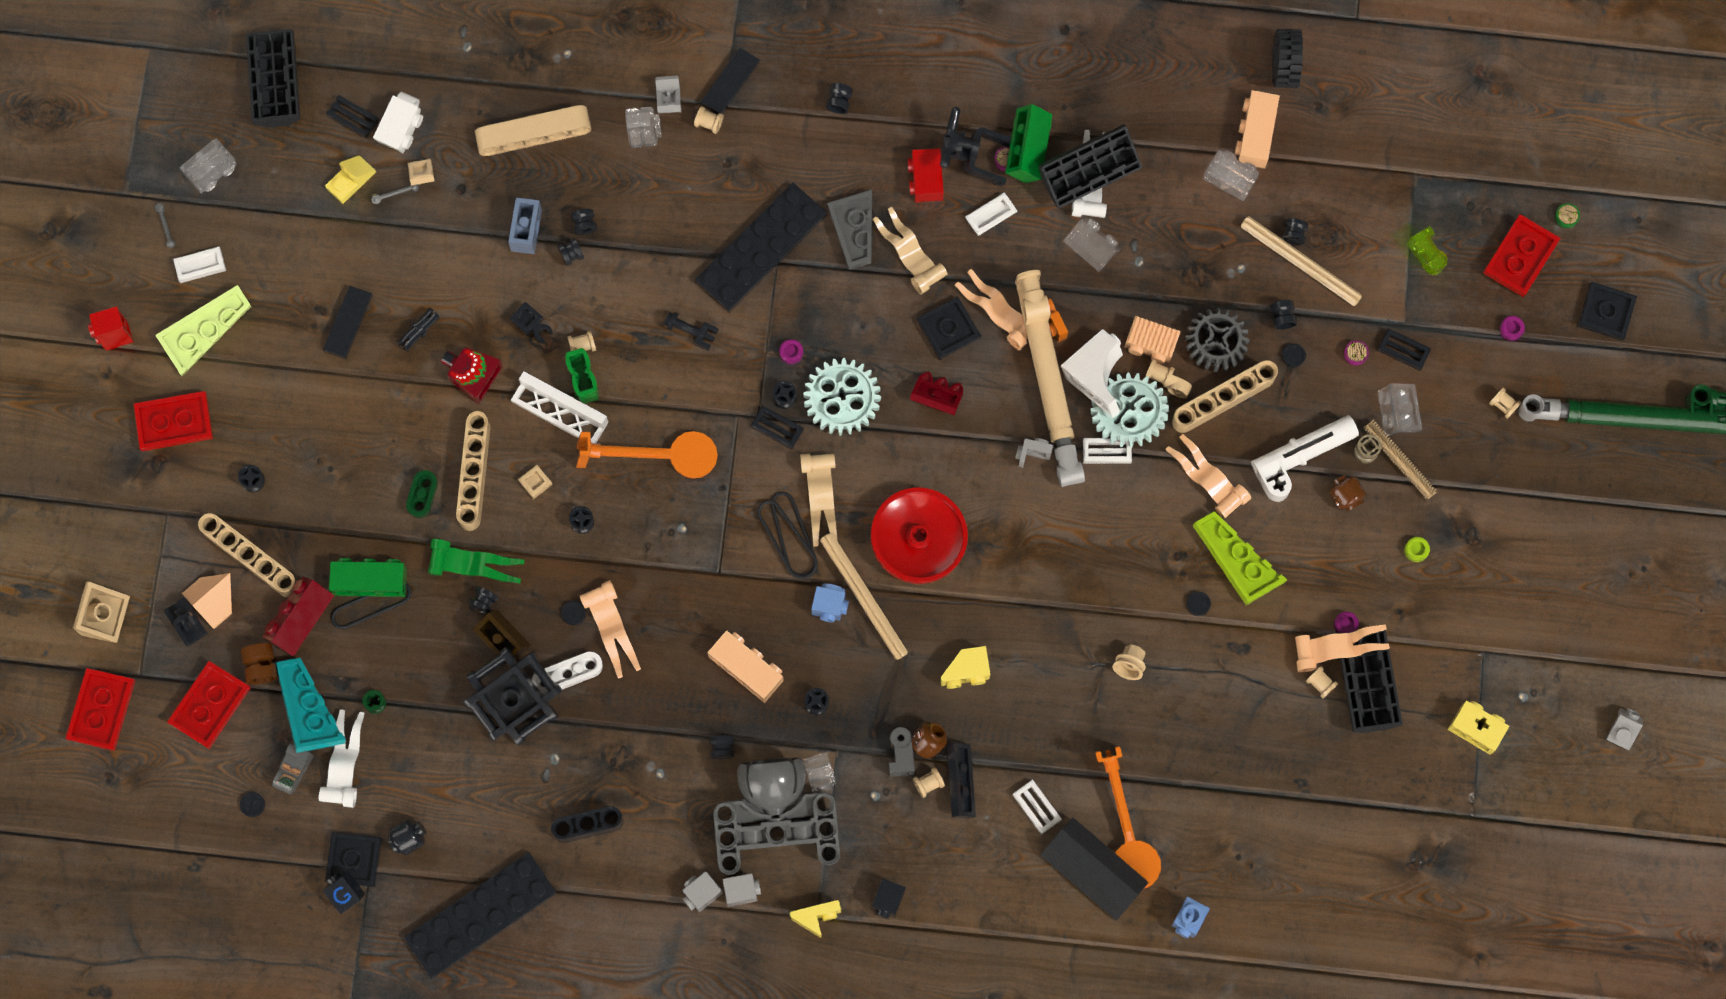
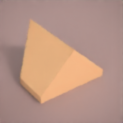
[182,573,232,629]

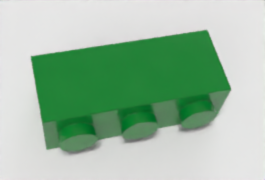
[1005,104,1053,183]
[329,558,407,597]

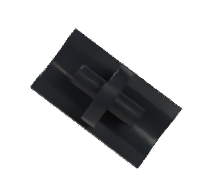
[163,597,208,647]

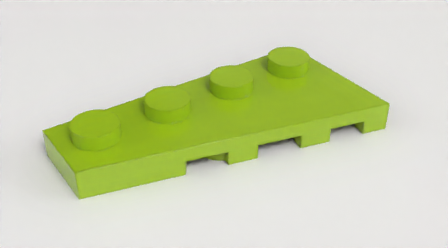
[1193,511,1287,606]

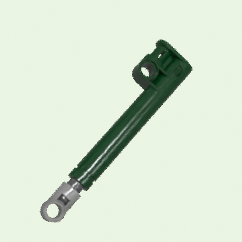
[1518,384,1726,435]

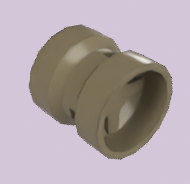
[1354,434,1382,464]

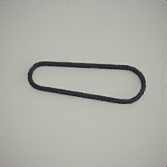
[771,492,817,576]
[757,500,818,579]

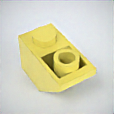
[940,646,990,689]

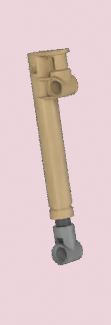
[1015,270,1085,487]

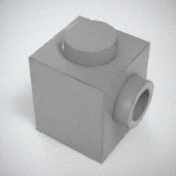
[682,872,722,913]
[723,874,761,907]

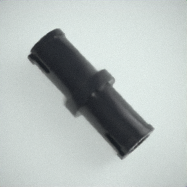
[396,307,440,352]

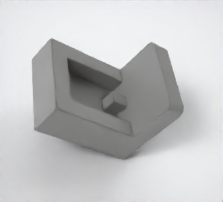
[655,76,681,113]
[1015,438,1053,468]
[1607,708,1643,750]

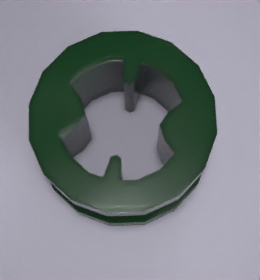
[362,690,386,714]

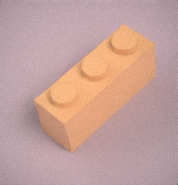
[1235,90,1280,168]
[708,630,783,703]

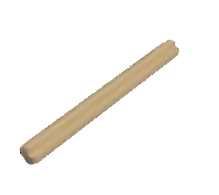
[1241,216,1362,306]
[820,533,908,660]

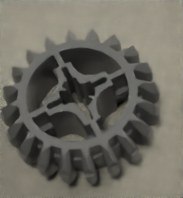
[1184,308,1250,372]

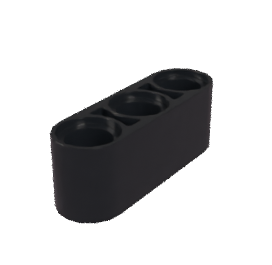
[551,806,624,843]

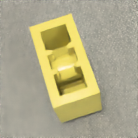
[1448,700,1509,755]

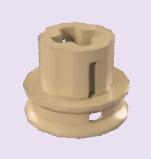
[1112,645,1146,680]

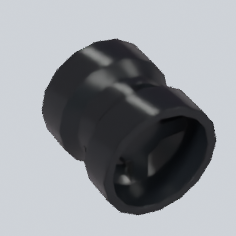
[826,83,853,114]
[1270,300,1298,330]

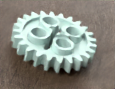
[803,358,881,436]
[1091,373,1169,448]

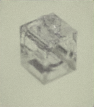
[803,752,836,792]

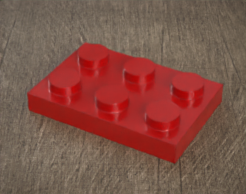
[1483,214,1561,298]
[134,391,213,452]
[167,661,251,749]
[65,668,136,751]

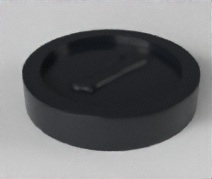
[1282,344,1306,368]
[1186,592,1211,616]
[561,601,586,626]
[240,792,265,817]

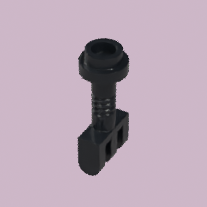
[664,312,719,351]

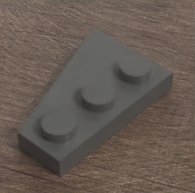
[827,190,872,270]

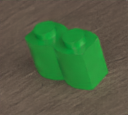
[565,348,599,404]

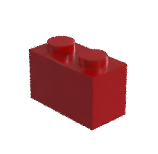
[907,148,944,202]
[88,306,134,351]

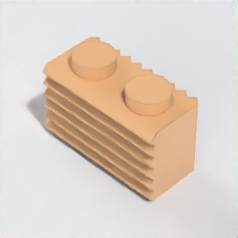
[1125,316,1180,364]

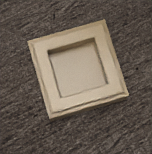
[408,159,435,185]
[518,465,553,499]

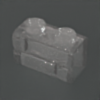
[625,107,662,148]
[179,138,237,193]
[1203,150,1260,202]

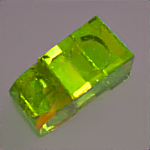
[1407,226,1448,275]

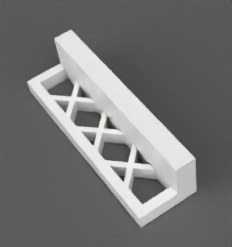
[511,371,608,443]

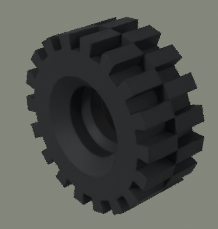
[1272,29,1303,88]

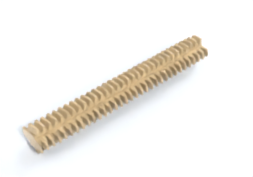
[1363,420,1438,500]

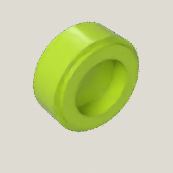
[1404,537,1430,562]

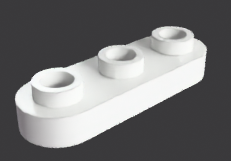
[532,652,603,695]

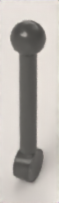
[371,184,419,204]
[155,203,175,248]

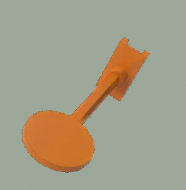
[576,431,718,479]
[1096,746,1161,889]

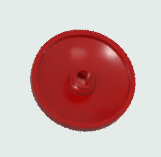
[870,487,968,584]

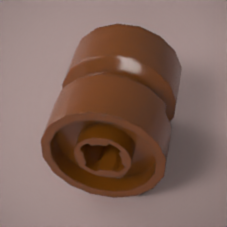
[240,643,278,685]

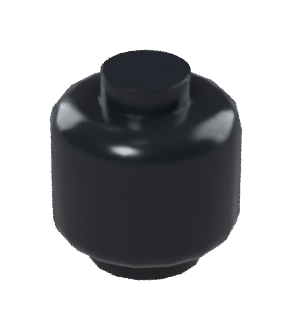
[388,818,426,855]

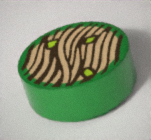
[1555,203,1580,228]

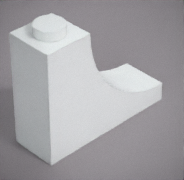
[1061,329,1123,418]

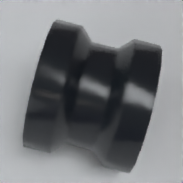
[571,208,598,235]
[1281,218,1308,245]
[557,237,584,266]
[773,381,797,409]
[238,465,265,493]
[569,506,594,534]
[468,586,499,615]
[804,688,829,715]
[709,736,734,759]

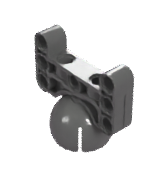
[714,757,840,875]

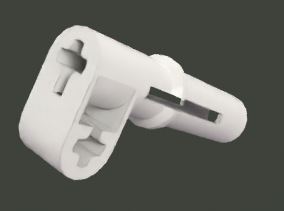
[1251,415,1359,502]

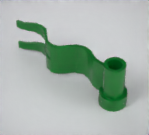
[428,539,525,584]

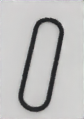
[331,583,412,629]

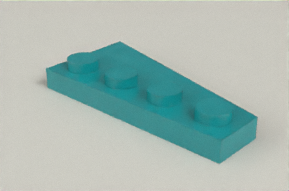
[276,658,346,753]

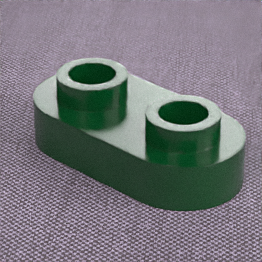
[406,470,438,519]

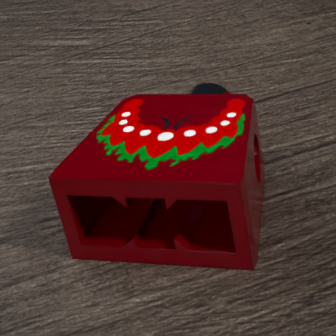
[441,347,503,404]

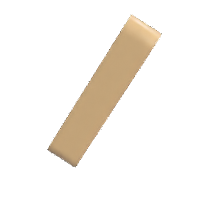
[474,105,592,156]
[1172,360,1278,433]
[456,411,490,531]
[198,513,297,597]

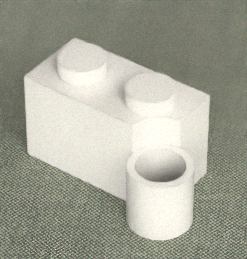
[373,92,423,153]

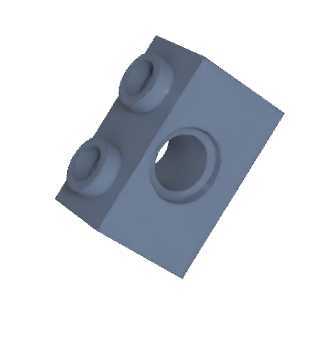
[508,198,542,254]

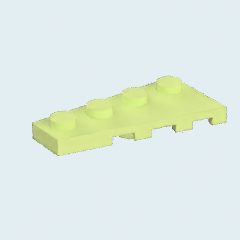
[155,285,251,376]

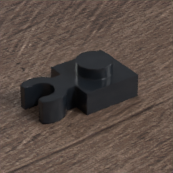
[509,302,553,344]

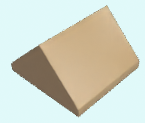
[73,582,130,643]

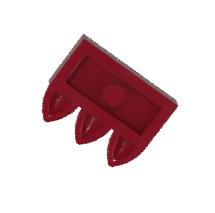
[910,372,964,416]

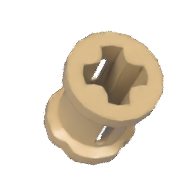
[694,106,724,134]
[567,330,596,351]
[1489,387,1522,419]
[1306,666,1339,699]
[913,767,945,798]

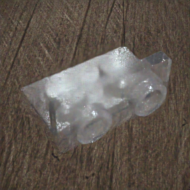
[1064,218,1121,271]
[1378,383,1423,436]

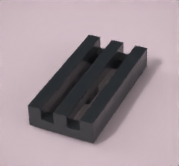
[326,95,379,139]
[1377,328,1431,371]
[751,405,804,450]

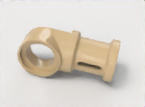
[1145,359,1192,399]

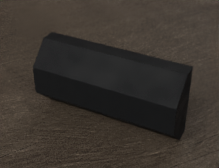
[246,29,300,128]
[1039,124,1143,209]
[1340,630,1403,733]
[1041,817,1149,921]

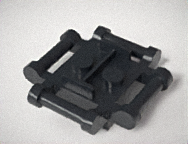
[463,646,563,745]

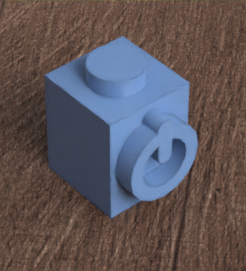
[811,584,849,623]
[1172,897,1210,939]

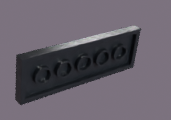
[695,182,827,313]
[404,852,557,979]

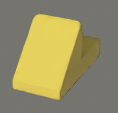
[325,155,376,204]
[790,900,841,938]

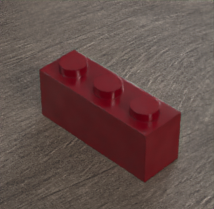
[262,576,334,657]

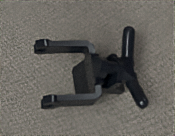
[940,107,1011,187]

